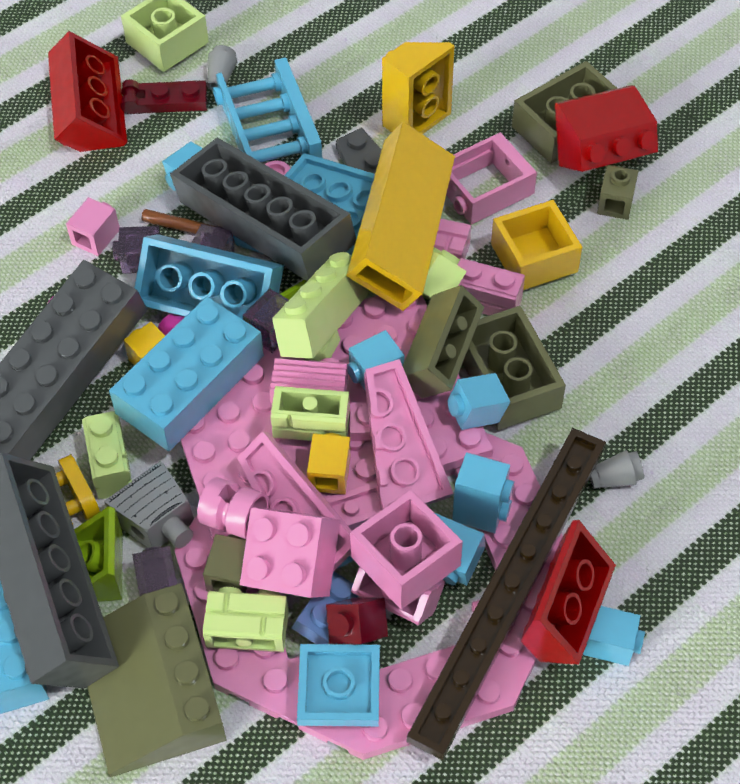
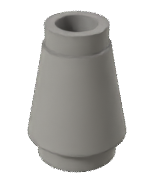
[207,45,237,91]
[590,450,644,489]

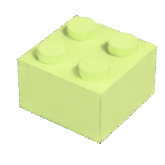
[121,0,209,72]

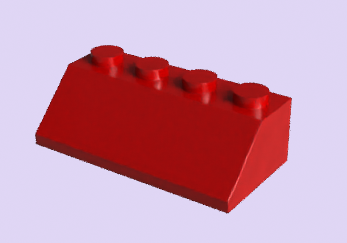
[48,31,127,152]

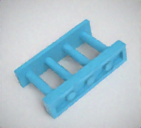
[213,57,322,162]

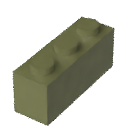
[403,285,484,399]

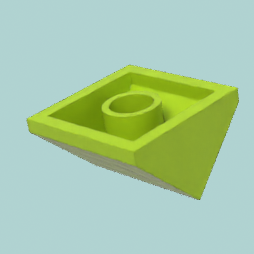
[74,506,123,602]

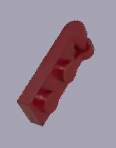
[121,79,207,114]

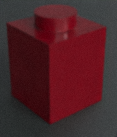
[326,597,388,644]

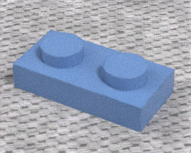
[292,571,358,644]

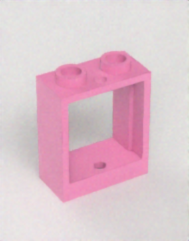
[446,132,537,225]

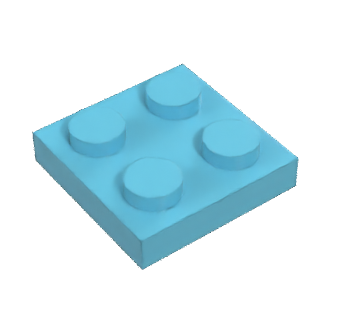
[297,644,380,727]

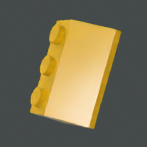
[382,42,455,134]

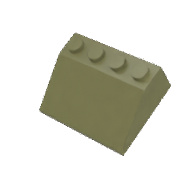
[88,583,227,778]

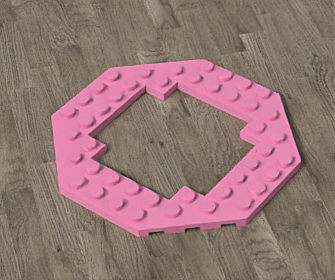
[174,433,563,760]

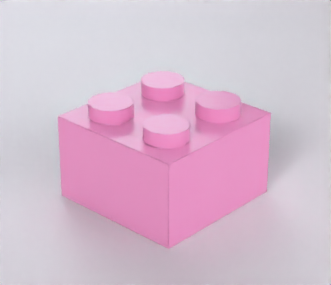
[350,490,463,610]
[240,507,340,598]

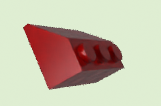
[555,85,658,172]
[521,520,616,665]

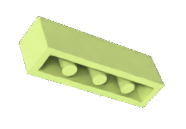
[272,252,370,358]

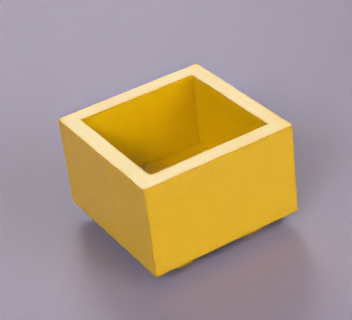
[491,200,582,290]

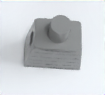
[104,461,194,550]

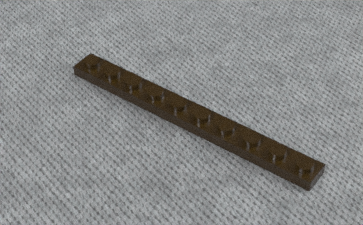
[406,428,606,760]

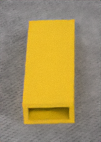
[346,121,455,311]

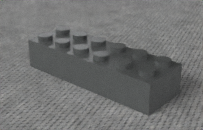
[170,137,356,281]
[0,259,148,460]
[0,452,119,688]

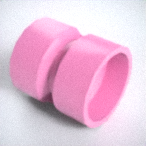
[197,477,269,539]

